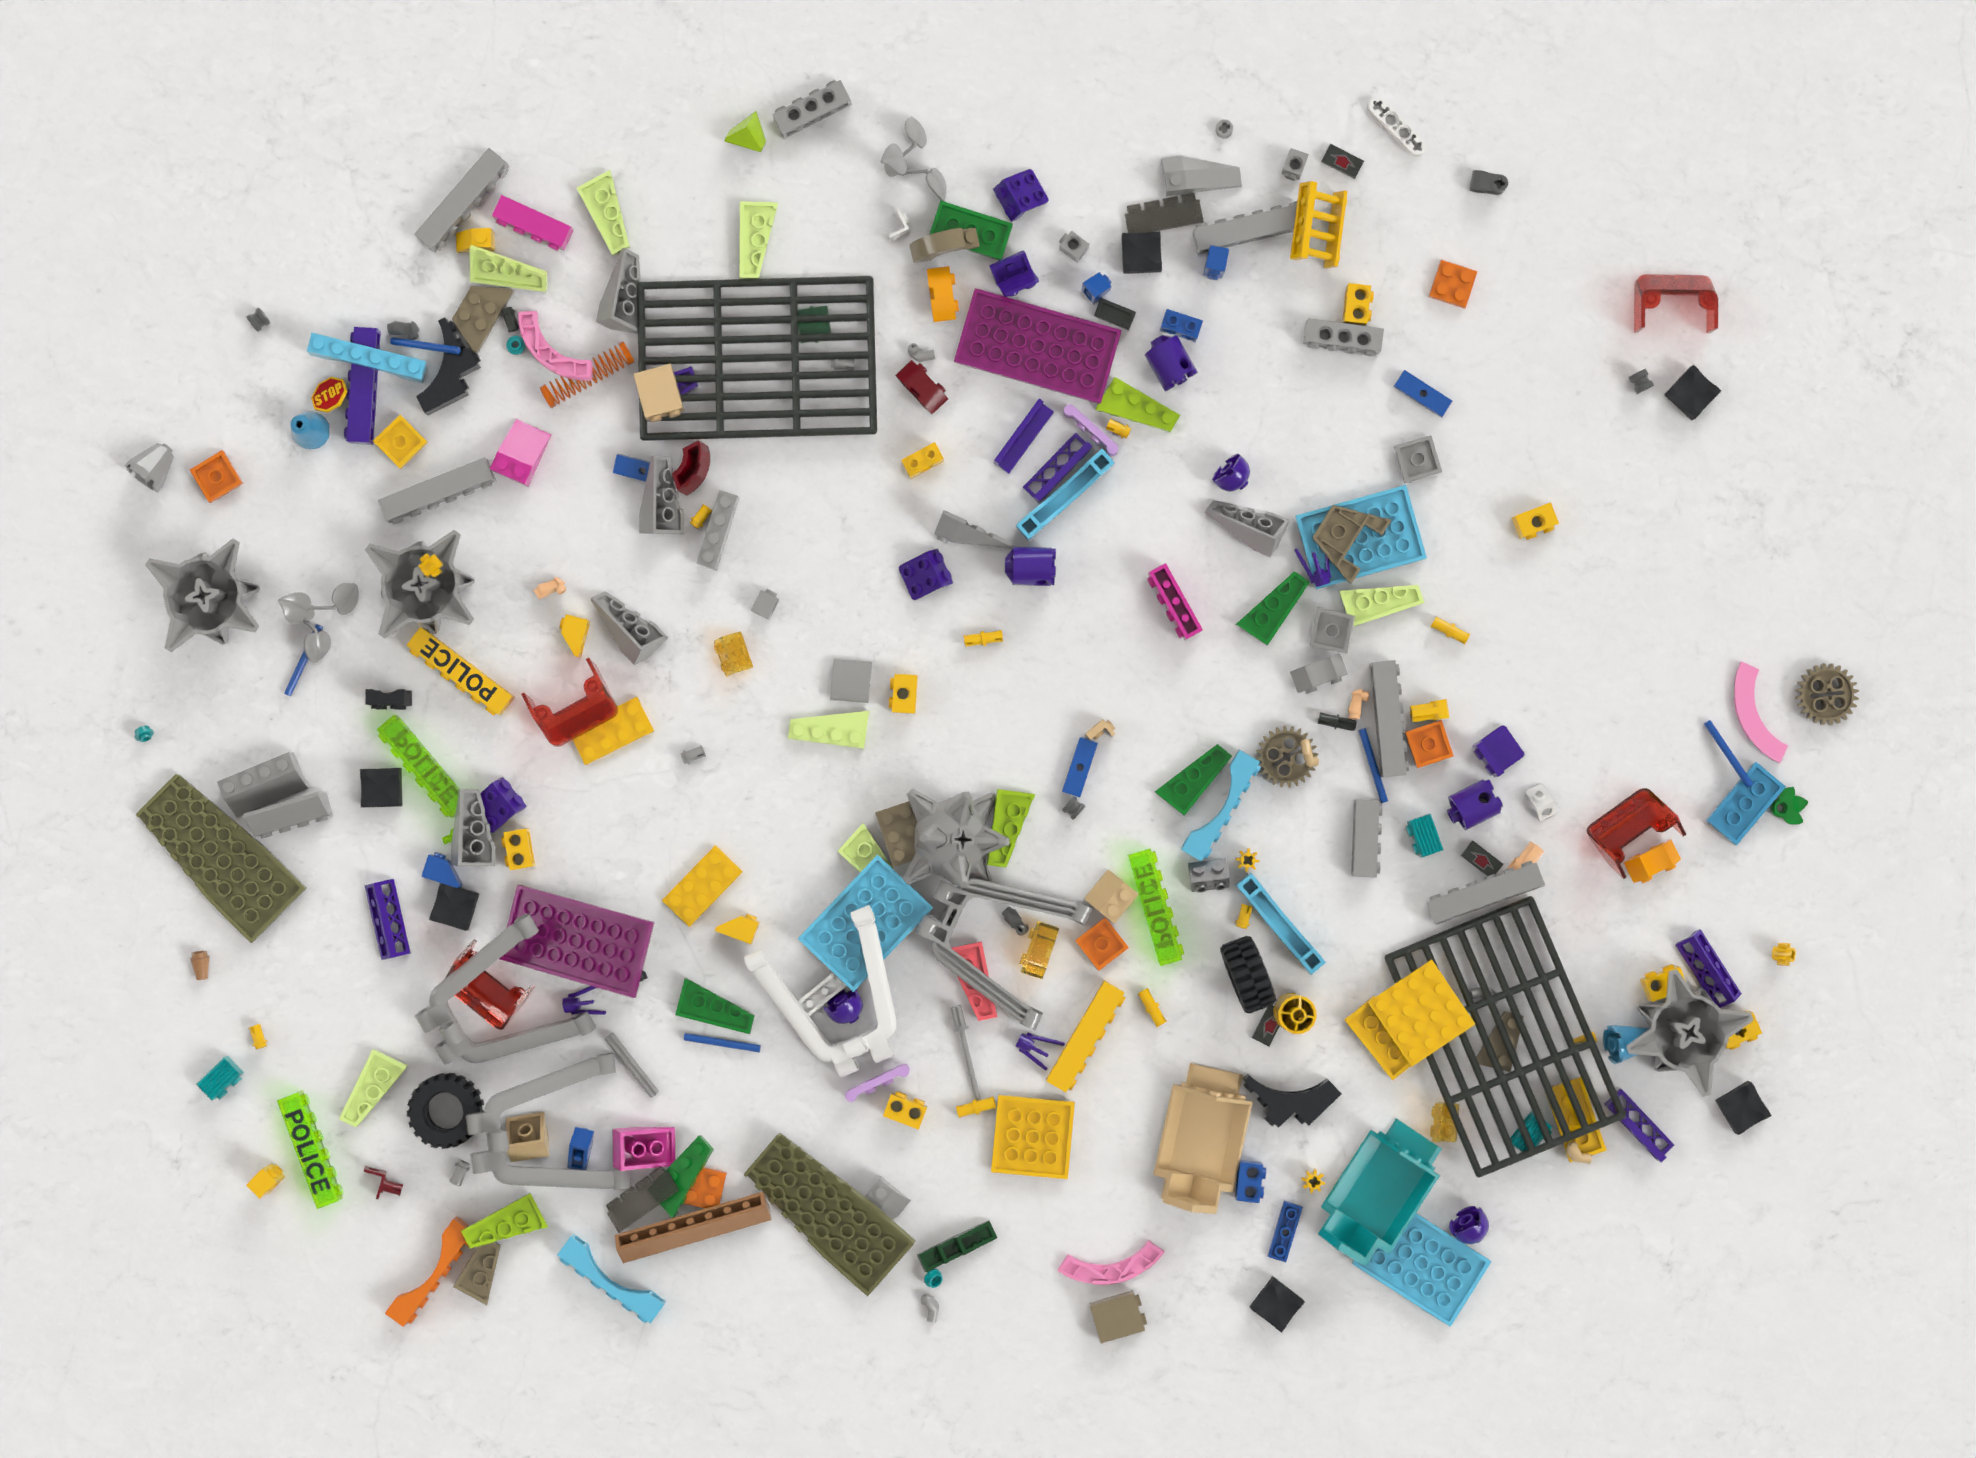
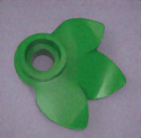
[1770,787,1808,825]

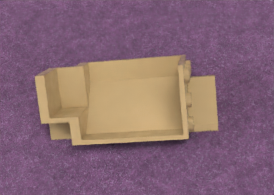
[1153,1063,1253,1214]

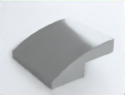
[830,659,872,703]

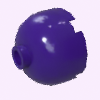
[1212,454,1250,492]
[824,988,863,1024]
[1449,1206,1489,1244]

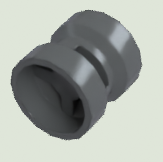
[1628,369,1654,394]

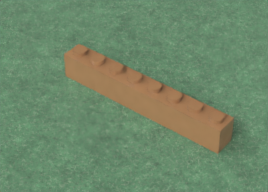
[615,1192,772,1263]

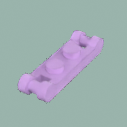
[1064,404,1118,457]
[845,1064,910,1102]

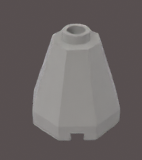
[125,443,174,493]

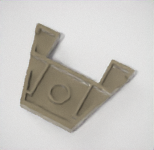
[1312,505,1391,584]

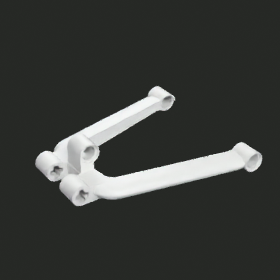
[744,905,896,1077]

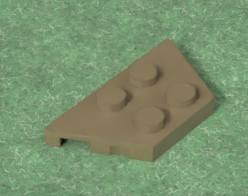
[452,286,514,353]

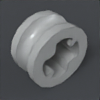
[1216,119,1233,139]

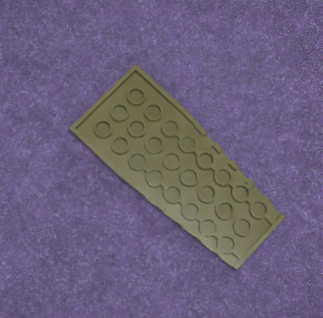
[136,774,307,943]
[744,1133,916,1297]

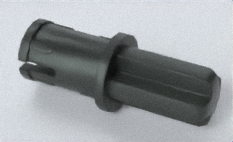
[1318,712,1357,731]

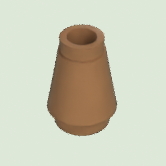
[190,951,210,980]

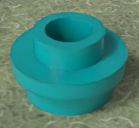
[506,336,526,355]
[134,725,154,742]
[924,1269,943,1288]

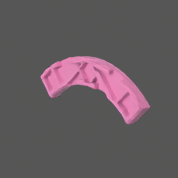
[518,311,593,381]
[1734,662,1788,763]
[1057,1240,1164,1285]

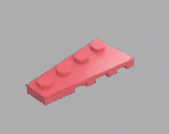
[952,941,997,1021]

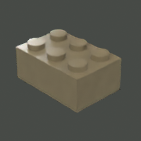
[875,801,917,867]

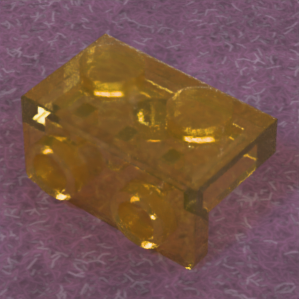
[714,631,753,677]
[1430,1102,1459,1143]

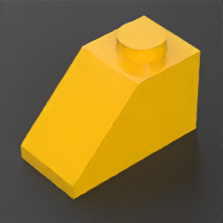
[456,228,495,253]
[559,614,591,658]
[715,913,760,944]

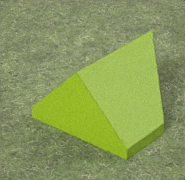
[724,111,766,152]

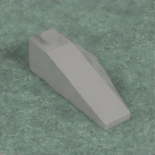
[1161,156,1242,196]
[596,248,640,333]
[639,456,684,534]
[1205,500,1290,557]
[935,510,1014,549]
[591,591,668,665]
[451,789,496,866]
[865,1176,911,1220]

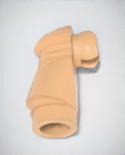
[533,577,566,600]
[1347,689,1369,720]

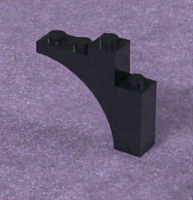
[416,317,481,416]
[1242,1074,1342,1128]

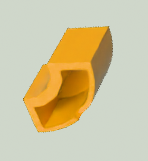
[927,266,959,322]
[1624,839,1681,883]

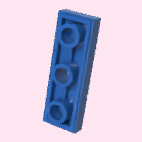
[1393,370,1452,418]
[613,454,673,482]
[1062,737,1098,798]
[1267,1201,1303,1262]

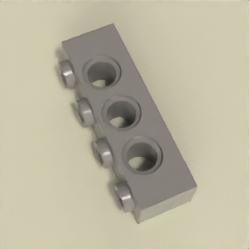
[772,80,852,139]
[1303,318,1384,357]

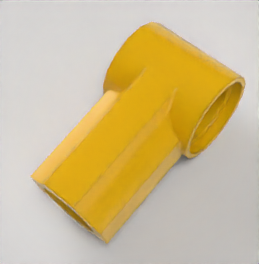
[1410,699,1450,722]

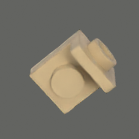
[1085,719,1116,740]

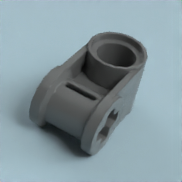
[1469,170,1508,195]

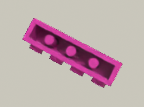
[492,195,574,251]
[1147,563,1203,640]

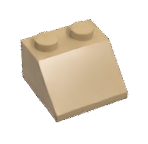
[1084,870,1139,924]
[506,1112,549,1162]

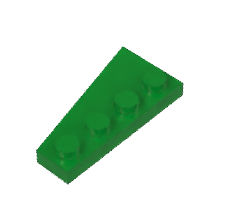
[1235,571,1310,646]
[1154,744,1232,816]
[675,977,755,1034]
[648,1135,714,1218]

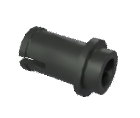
[501,307,519,333]

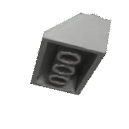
[217,752,308,817]
[243,792,332,839]

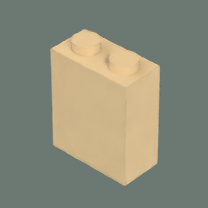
[633,364,684,423]

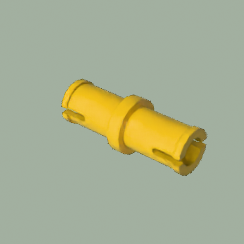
[1430,616,1470,645]
[963,630,1003,647]
[1137,988,1167,1027]
[956,1096,996,1118]

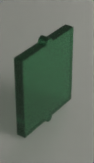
[798,306,831,344]

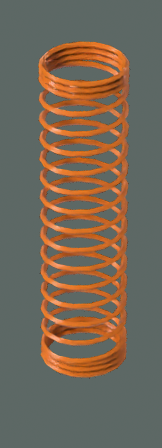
[540,341,635,408]

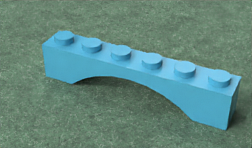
[307,332,428,383]
[1016,449,1115,541]
[1181,749,1261,861]
[1235,873,1326,975]
[557,1233,666,1324]

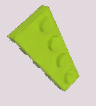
[1095,377,1180,432]
[986,789,1035,868]
[461,1193,548,1249]

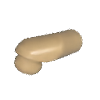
[1300,739,1319,768]
[1566,1141,1592,1164]

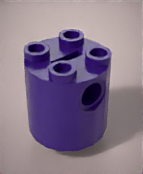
[1144,335,1198,392]
[1005,547,1056,586]
[1447,779,1503,830]

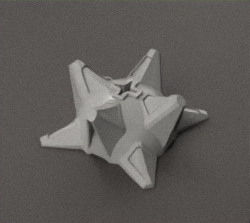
[365,530,475,639]
[145,538,260,652]
[903,789,1009,888]
[1626,969,1753,1097]

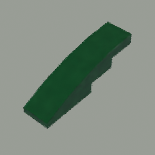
[917,1220,997,1273]

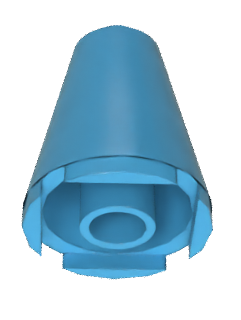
[290,411,330,449]
[1603,1025,1650,1064]

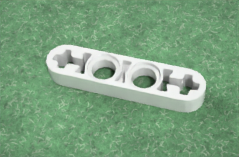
[1368,97,1426,157]

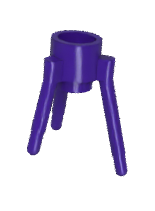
[1294,549,1332,587]
[562,986,606,1015]
[1015,1032,1065,1070]

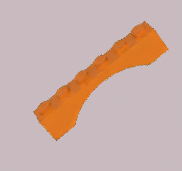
[385,1216,470,1327]

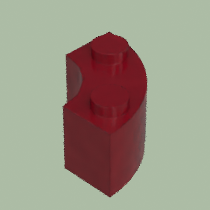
[895,360,948,414]
[672,441,710,496]

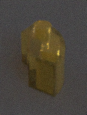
[1019,921,1059,979]

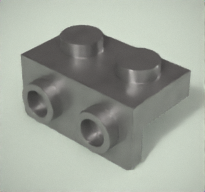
[1188,858,1230,893]

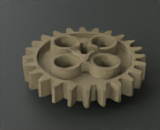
[1795,663,1859,725]
[1256,726,1318,788]

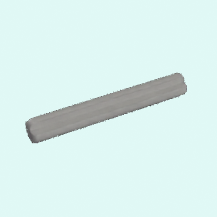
[605,1033,659,1098]

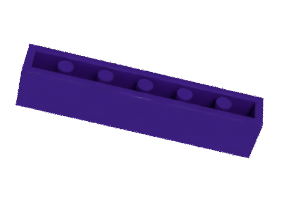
[344,327,381,445]

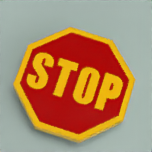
[311,377,348,413]

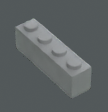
[697,490,739,571]
[1351,800,1382,878]

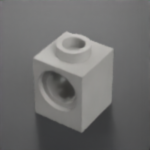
[1281,148,1309,181]
[1059,230,1090,263]
[751,589,779,620]

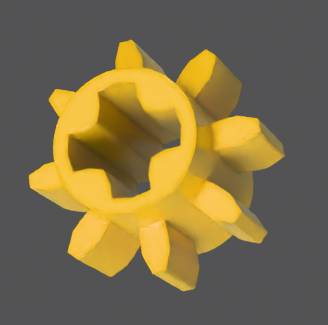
[418,553,443,577]
[1235,848,1260,872]
[1772,943,1796,966]
[1301,1168,1326,1193]

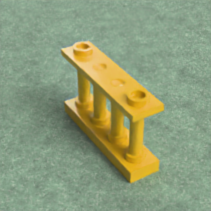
[1290,181,1348,269]

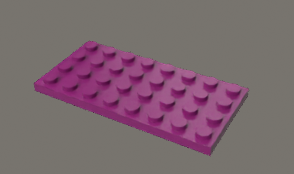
[954,288,1122,404]
[499,884,654,998]

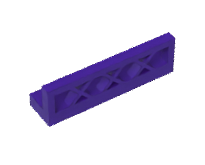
[994,399,1054,474]
[1023,433,1093,503]
[364,879,411,960]
[1675,929,1742,1008]
[1604,1088,1674,1163]

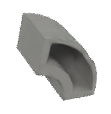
[1290,653,1348,694]

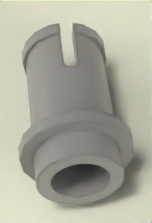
[831,359,855,370]
[681,745,706,764]
[449,1160,470,1186]

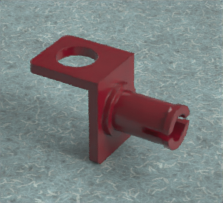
[363,1166,403,1200]

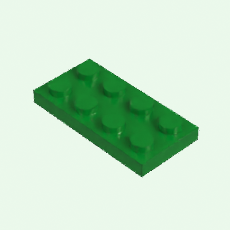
[929,200,1013,261]

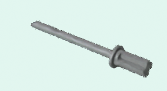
[951,1005,981,1100]

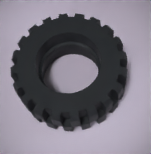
[1220,936,1276,1014]
[407,1073,484,1149]

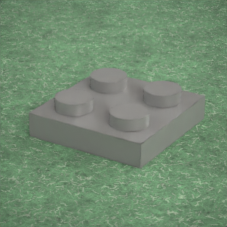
[1394,435,1442,483]
[1309,608,1356,654]

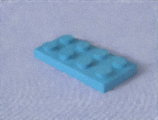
[1705,762,1786,845]

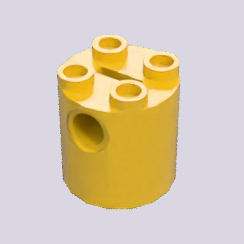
[1273,993,1317,1034]

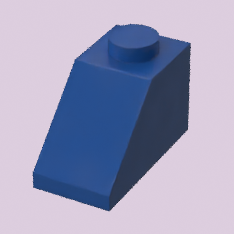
[1081,272,1112,305]
[421,852,462,888]
[567,1127,594,1170]

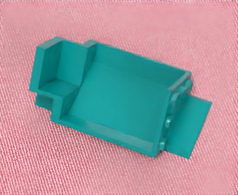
[1318,1118,1442,1266]

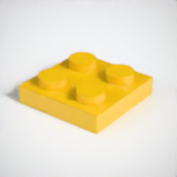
[373,414,428,469]

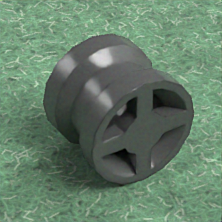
[246,308,271,332]
[1062,796,1085,820]

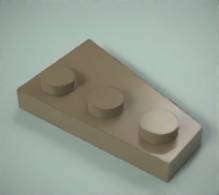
[1476,1011,1524,1072]
[453,1242,500,1305]

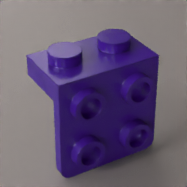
[993,169,1049,222]
[989,250,1039,297]
[898,549,953,600]
[1472,725,1525,777]
[480,777,527,833]

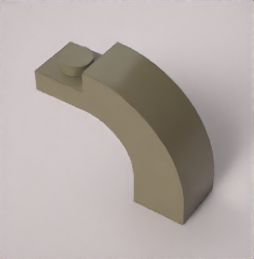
[909,228,980,263]

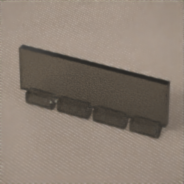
[1124,193,1204,233]
[606,1166,680,1233]

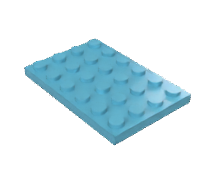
[1295,485,1427,590]
[798,855,933,992]
[1352,1213,1492,1327]

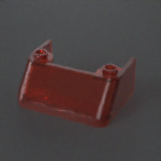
[1634,274,1718,334]
[521,657,618,747]
[1587,788,1686,879]
[445,939,535,1030]

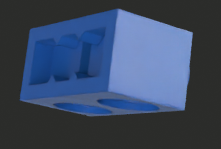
[1203,245,1229,280]
[1159,309,1203,342]
[1235,1160,1266,1203]

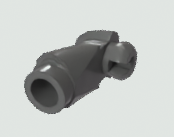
[387,321,420,340]
[1002,906,1029,936]

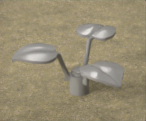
[881,117,946,201]
[278,583,359,663]

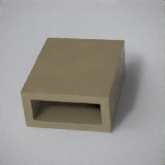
[1089,1290,1147,1344]

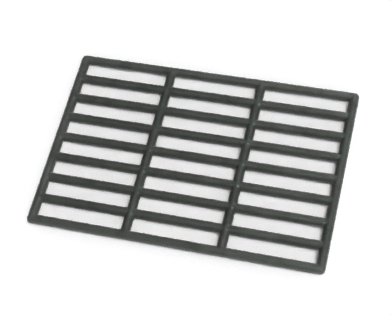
[637,276,877,441]
[1385,896,1626,1178]

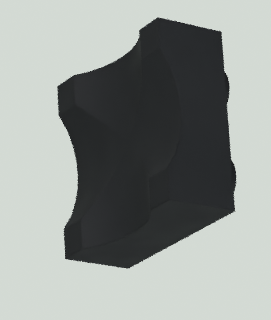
[1121,231,1162,274]
[1664,365,1722,420]
[365,689,412,710]
[360,768,402,808]
[429,883,480,931]
[1715,1081,1772,1135]
[1249,1276,1305,1333]

